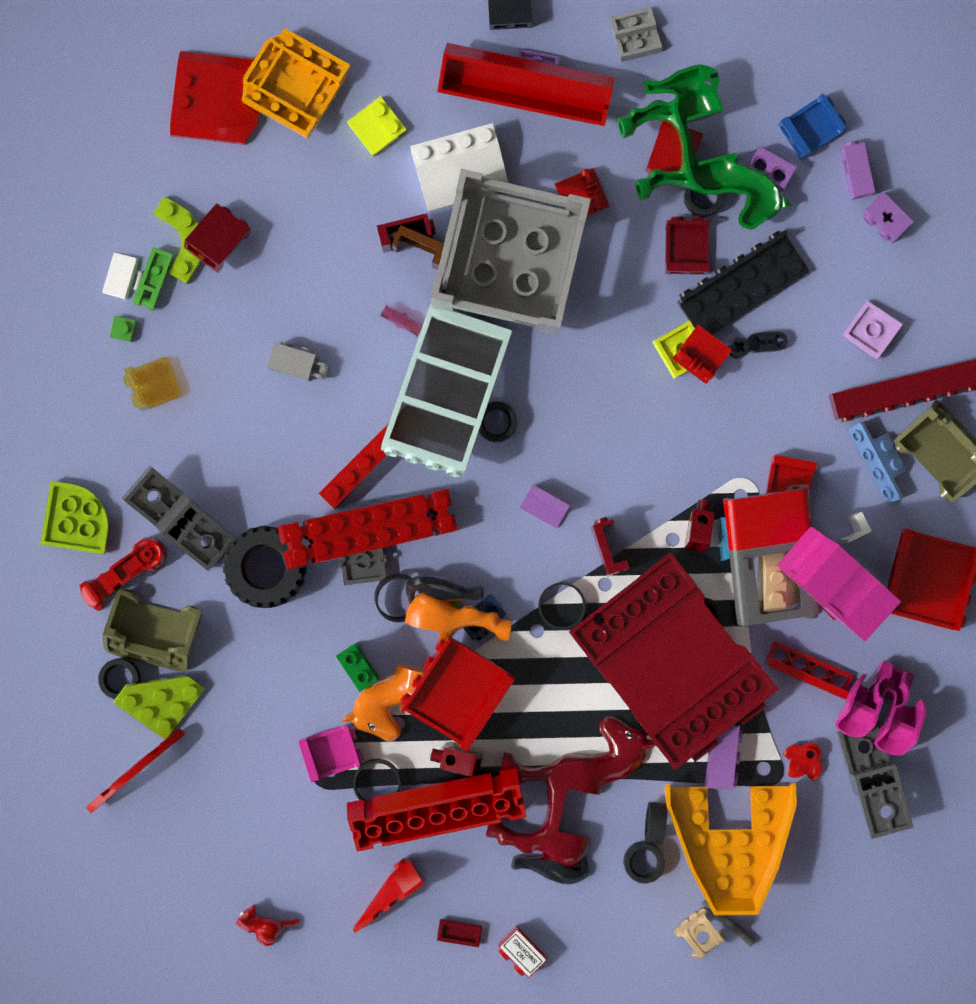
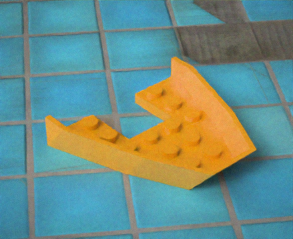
[664,783,797,915]

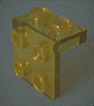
[123,357,181,411]

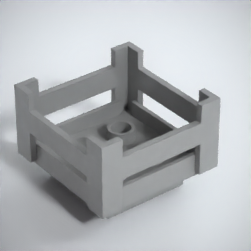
[431,169,591,336]

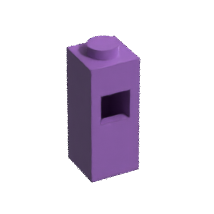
[840,141,875,200]

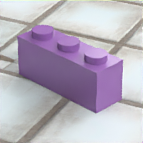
[705,724,743,791]

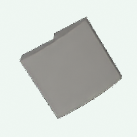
[610,7,662,62]

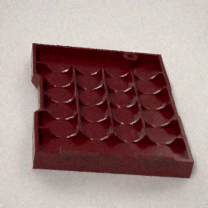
[569,552,779,770]

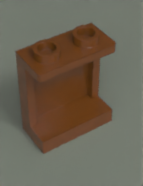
[390,225,444,270]

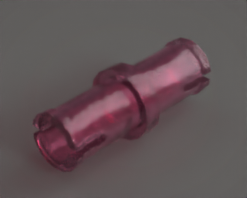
[380,304,423,337]

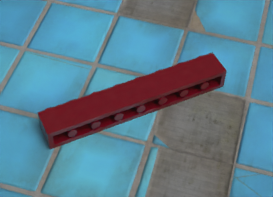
[829,359,976,423]

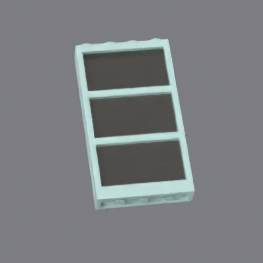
[381,304,512,477]

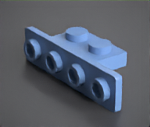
[848,422,907,504]

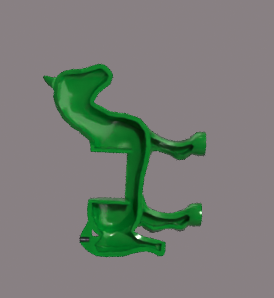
[617,64,792,230]

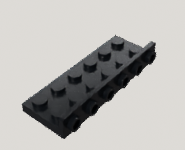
[677,230,810,335]

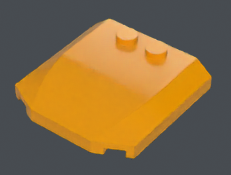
[242,28,351,139]

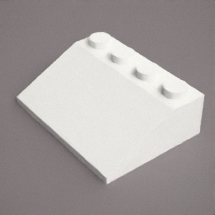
[410,123,508,212]

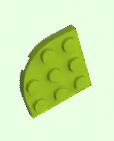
[40,481,109,555]

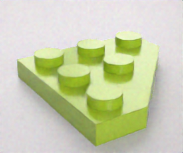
[113,675,205,739]

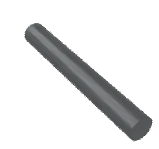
[702,899,756,947]

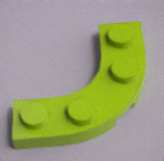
[153,196,201,284]

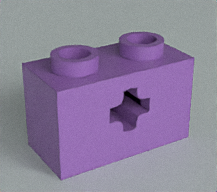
[862,192,914,243]

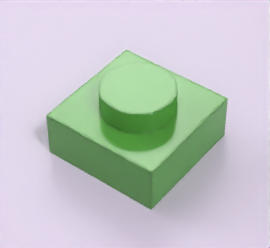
[110,316,136,342]

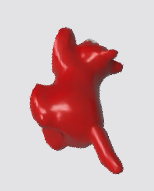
[236,904,300,946]

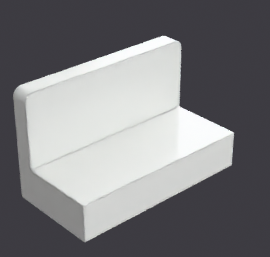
[840,512,872,544]

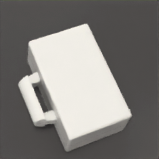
[102,252,143,300]

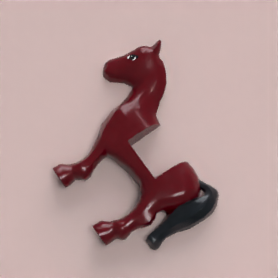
[485,716,656,885]

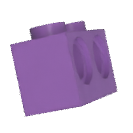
[748,146,796,193]

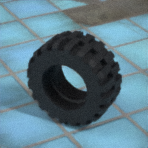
[223,526,307,608]

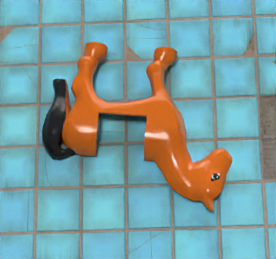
[342,574,512,742]

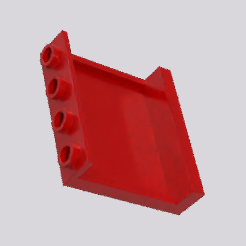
[887,528,976,631]
[399,634,514,752]

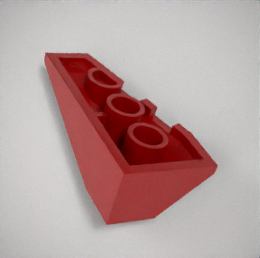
[352,858,425,933]

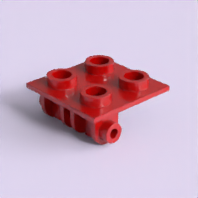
[554,168,610,216]
[672,325,732,384]

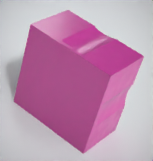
[776,527,901,642]

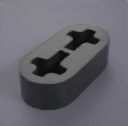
[747,331,788,353]

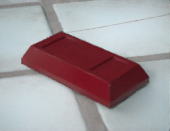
[437,919,483,948]

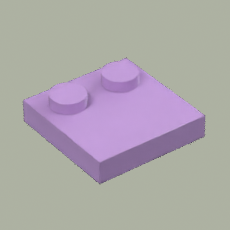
[842,301,903,360]

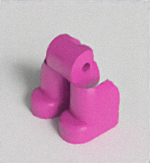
[835,660,927,756]

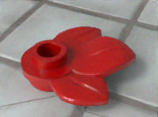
[783,742,822,781]

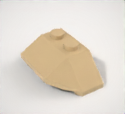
[757,552,801,614]

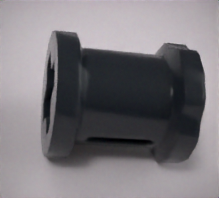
[728,337,749,359]

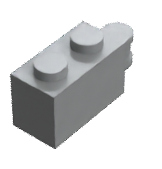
[267,341,329,381]

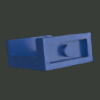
[778,93,847,160]

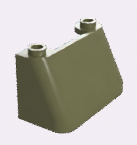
[894,400,976,504]
[102,589,202,672]

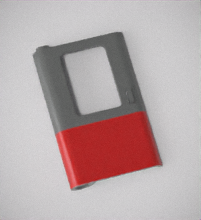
[723,485,822,626]

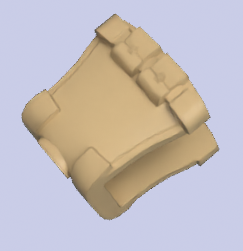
[674,908,724,960]

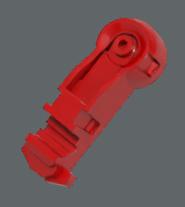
[79,537,167,611]

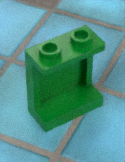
[336,643,380,692]

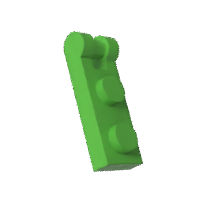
[133,247,174,311]

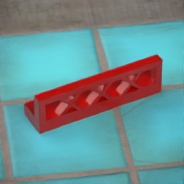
[764,641,853,700]

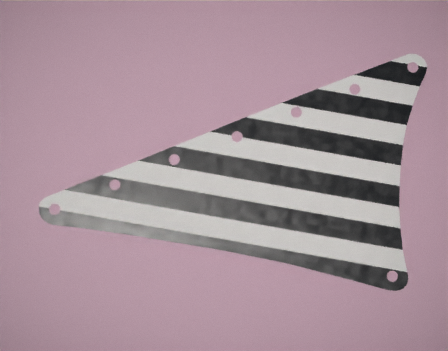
[314,478,784,790]

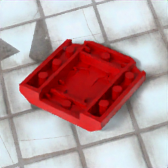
[170,51,260,145]

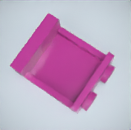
[298,724,364,782]

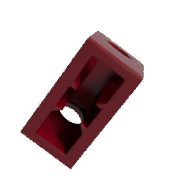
[684,500,715,553]
[430,746,483,777]

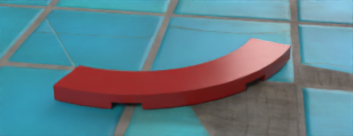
[86,729,185,813]

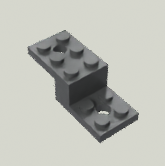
[122,466,236,571]
[837,720,914,839]

